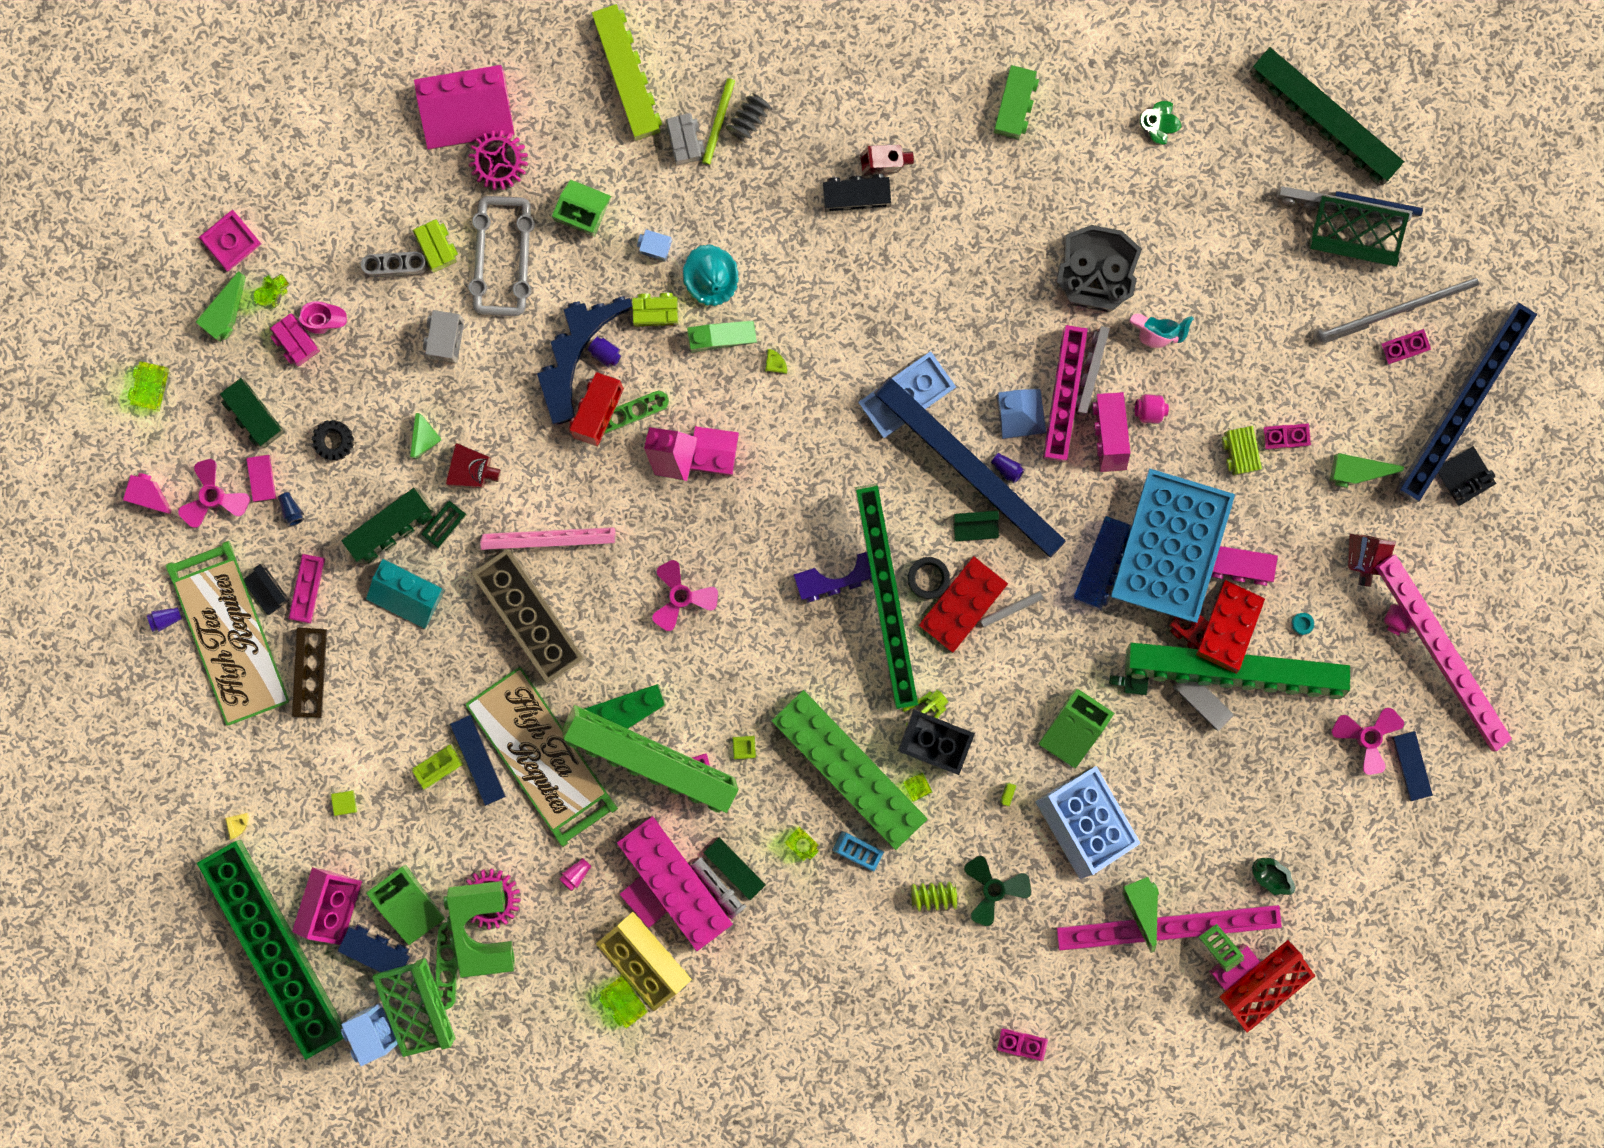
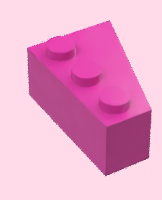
[1092,392,1131,472]

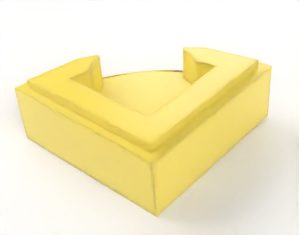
[225,813,249,840]

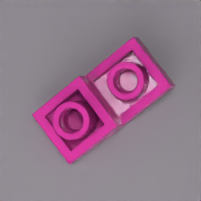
[1381,329,1431,364]
[1264,423,1311,449]
[997,1028,1048,1061]

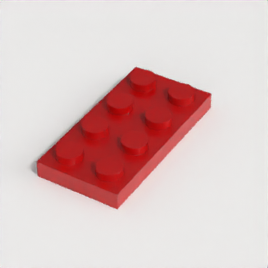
[918,556,1008,653]
[1196,580,1265,674]

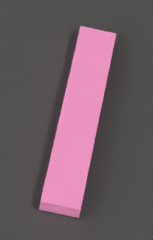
[480,527,616,550]

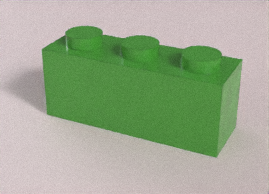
[993,65,1039,140]

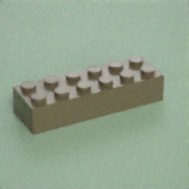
[471,548,586,684]

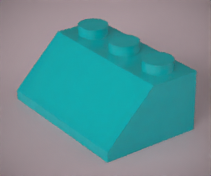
[366,559,446,629]

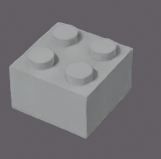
[423,310,465,363]

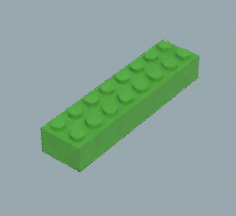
[772,690,928,850]
[562,705,739,813]

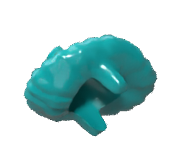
[683,244,739,306]

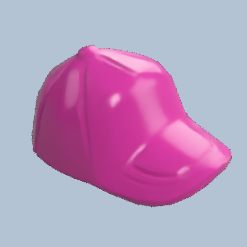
[299,301,347,334]

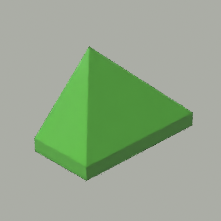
[410,413,441,459]

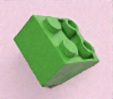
[552,179,612,237]

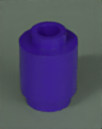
[587,336,622,368]

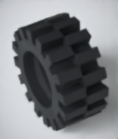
[311,420,354,461]

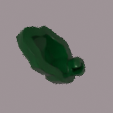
[1252,858,1296,895]

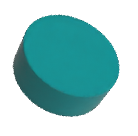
[1291,613,1315,635]

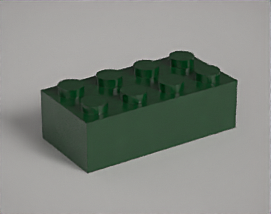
[341,487,435,565]

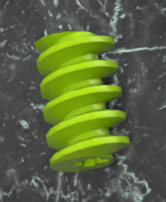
[911,881,957,912]

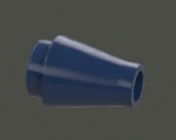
[277,492,304,527]

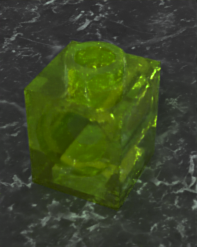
[784,826,819,861]

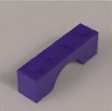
[794,552,872,603]

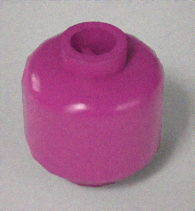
[1135,394,1169,424]
[1384,603,1412,636]

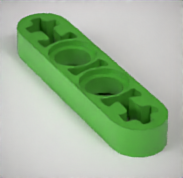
[604,391,669,435]
[435,922,457,1010]

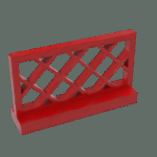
[1219,940,1315,1033]

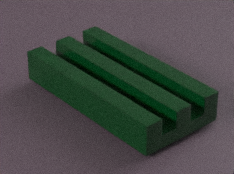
[421,500,467,549]

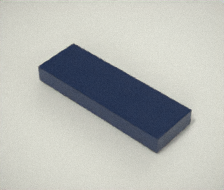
[1392,731,1433,801]

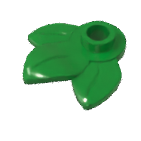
[1139,101,1182,145]

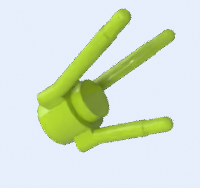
[902,689,949,726]

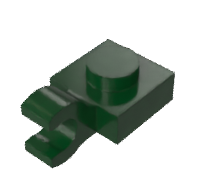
[1109,675,1149,695]

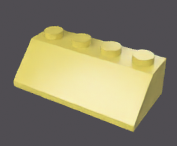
[596,912,692,1011]

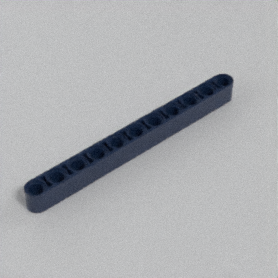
[874,377,1066,558]

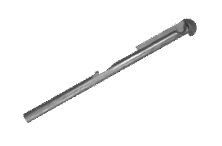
[1313,278,1479,345]

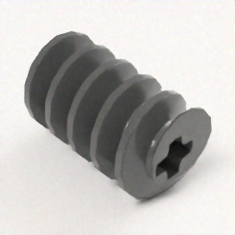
[726,93,772,143]

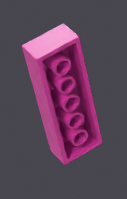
[617,816,733,951]

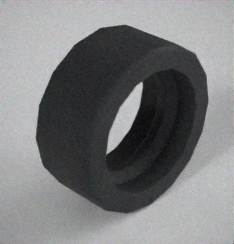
[907,557,950,599]

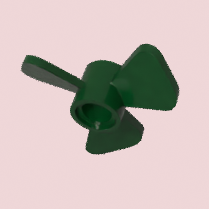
[964,856,1032,926]

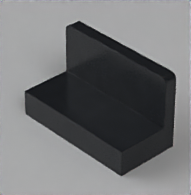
[244,564,290,615]

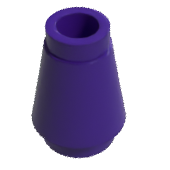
[991,453,1025,484]
[147,607,182,632]

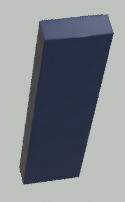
[450,715,506,806]

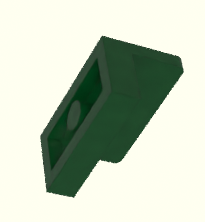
[953,511,999,541]

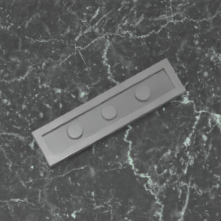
[1075,326,1110,416]

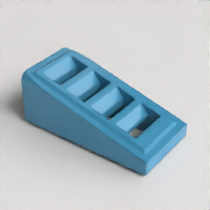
[832,831,884,872]

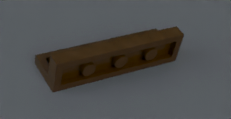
[292,627,327,718]

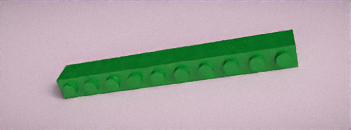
[854,483,919,709]
[1125,642,1350,699]

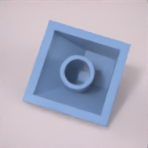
[996,389,1046,439]

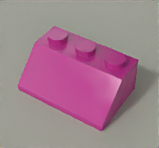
[292,867,362,945]

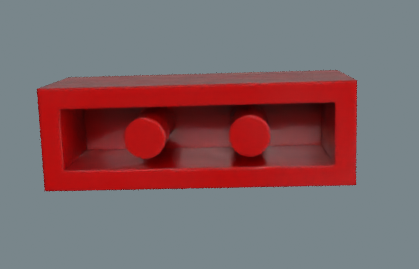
[569,372,624,447]

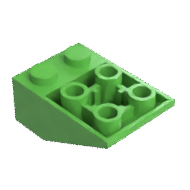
[1038,688,1115,769]
[366,865,445,945]

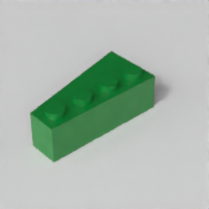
[584,684,666,755]

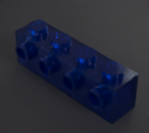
[1073,516,1131,611]

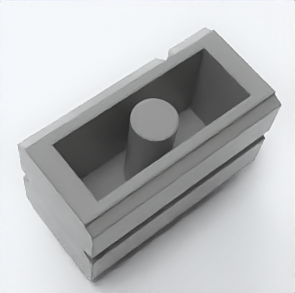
[665,113,705,166]

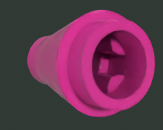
[559,858,591,891]

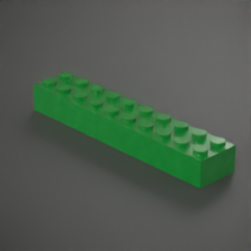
[197,840,344,1060]

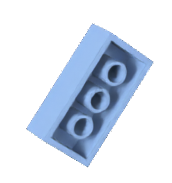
[341,1002,398,1066]

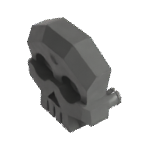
[1056,225,1142,312]

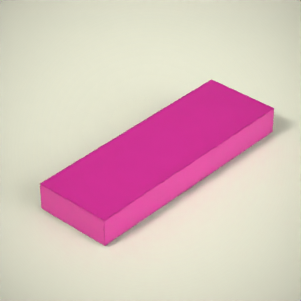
[288,554,325,623]

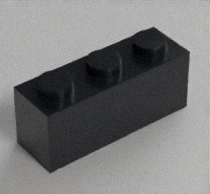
[823,174,891,212]

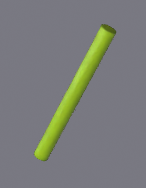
[702,78,735,165]

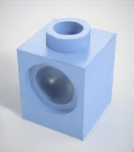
[637,230,672,261]

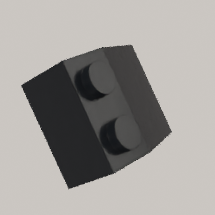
[897,709,975,775]

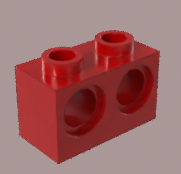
[1168,615,1208,649]

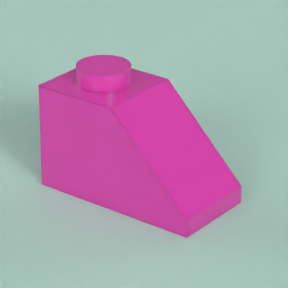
[123,473,172,514]

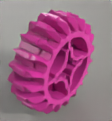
[468,130,528,190]
[466,868,521,930]

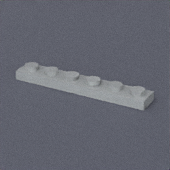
[1276,186,1413,226]

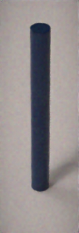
[1335,191,1423,216]

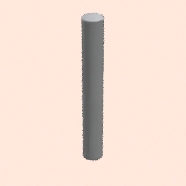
[980,591,1043,628]

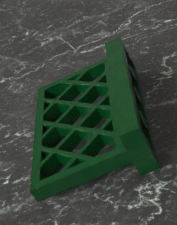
[1308,195,1410,267]

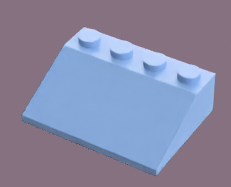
[1035,766,1140,879]

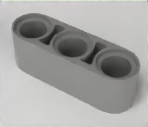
[361,252,428,277]
[1172,682,1234,732]

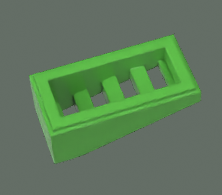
[1199,924,1244,973]

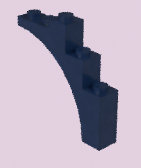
[537,296,633,426]

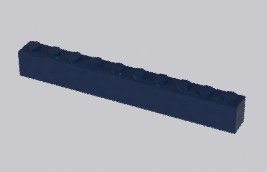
[1395,302,1537,504]

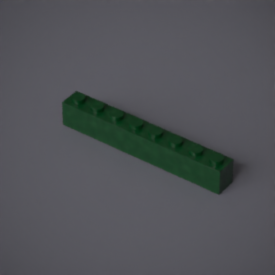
[1249,47,1405,185]

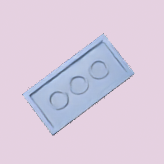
[858,351,956,439]

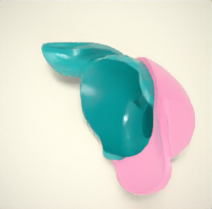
[1130,314,1194,348]

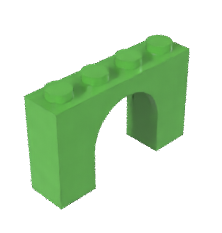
[444,881,515,978]

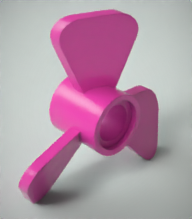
[178,459,250,528]
[652,560,718,631]
[1331,708,1404,775]

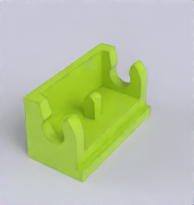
[412,744,464,790]

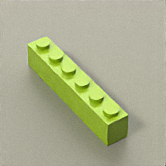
[592,4,663,141]

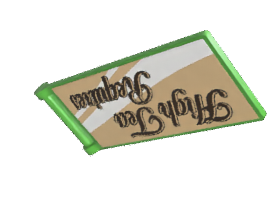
[166,541,289,725]
[466,667,618,847]

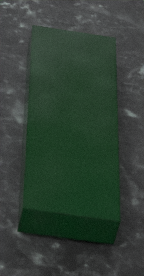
[703,837,766,900]

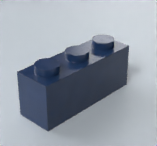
[338,924,413,979]

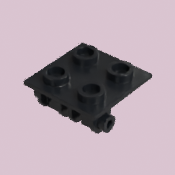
[1438,446,1497,507]

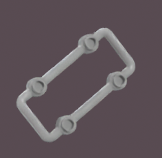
[469,196,535,316]

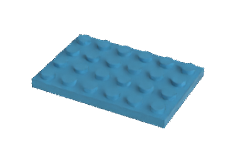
[1110,468,1235,623]

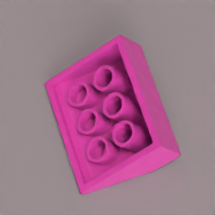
[414,65,515,150]

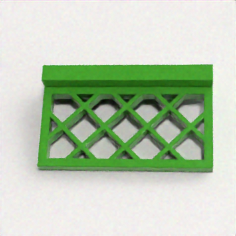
[372,958,456,1057]

